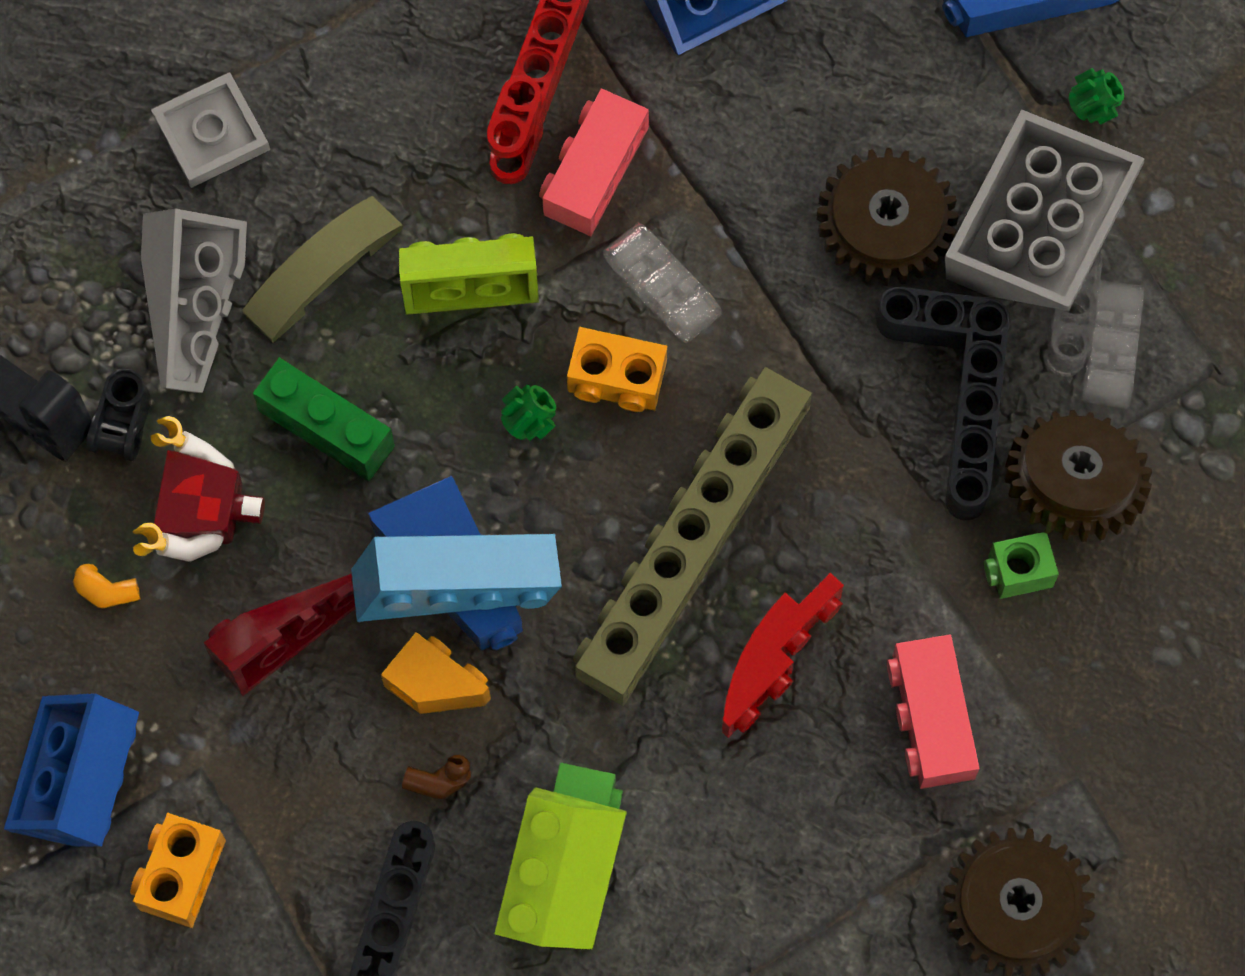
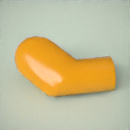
[73,564,141,608]

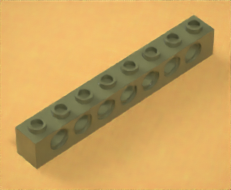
[573,367,812,706]

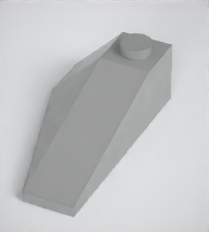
[141,209,247,393]

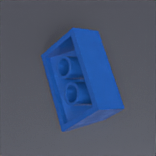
[644,0,788,55]
[4,694,139,847]

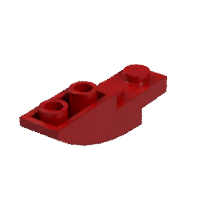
[722,573,844,738]

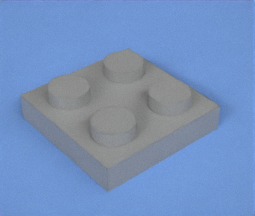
[151,72,270,188]

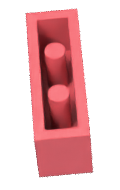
[539,88,649,236]
[887,634,980,789]

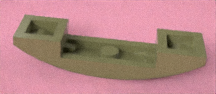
[242,196,403,343]

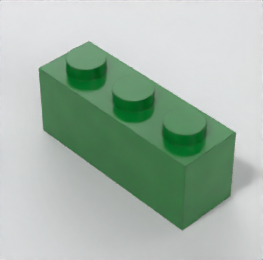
[253,357,395,482]

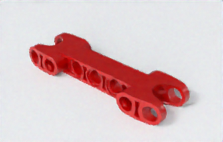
[487,0,589,184]

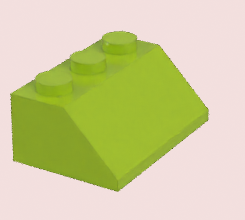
[399,233,539,315]
[494,787,627,949]

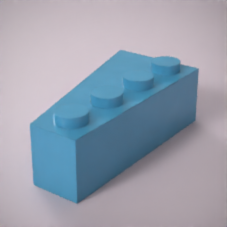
[351,534,562,622]

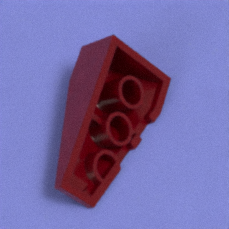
[204,573,356,696]

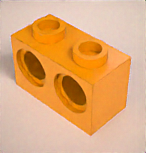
[567,327,667,412]
[130,813,226,928]

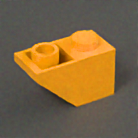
[381,632,491,714]

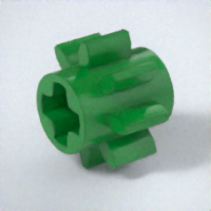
[1069,68,1124,125]
[501,385,556,441]

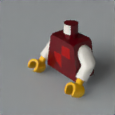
[133,416,265,562]

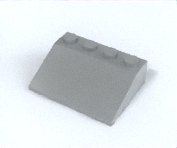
[945,109,1145,311]

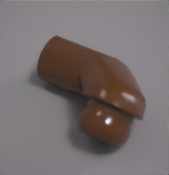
[402,755,471,799]

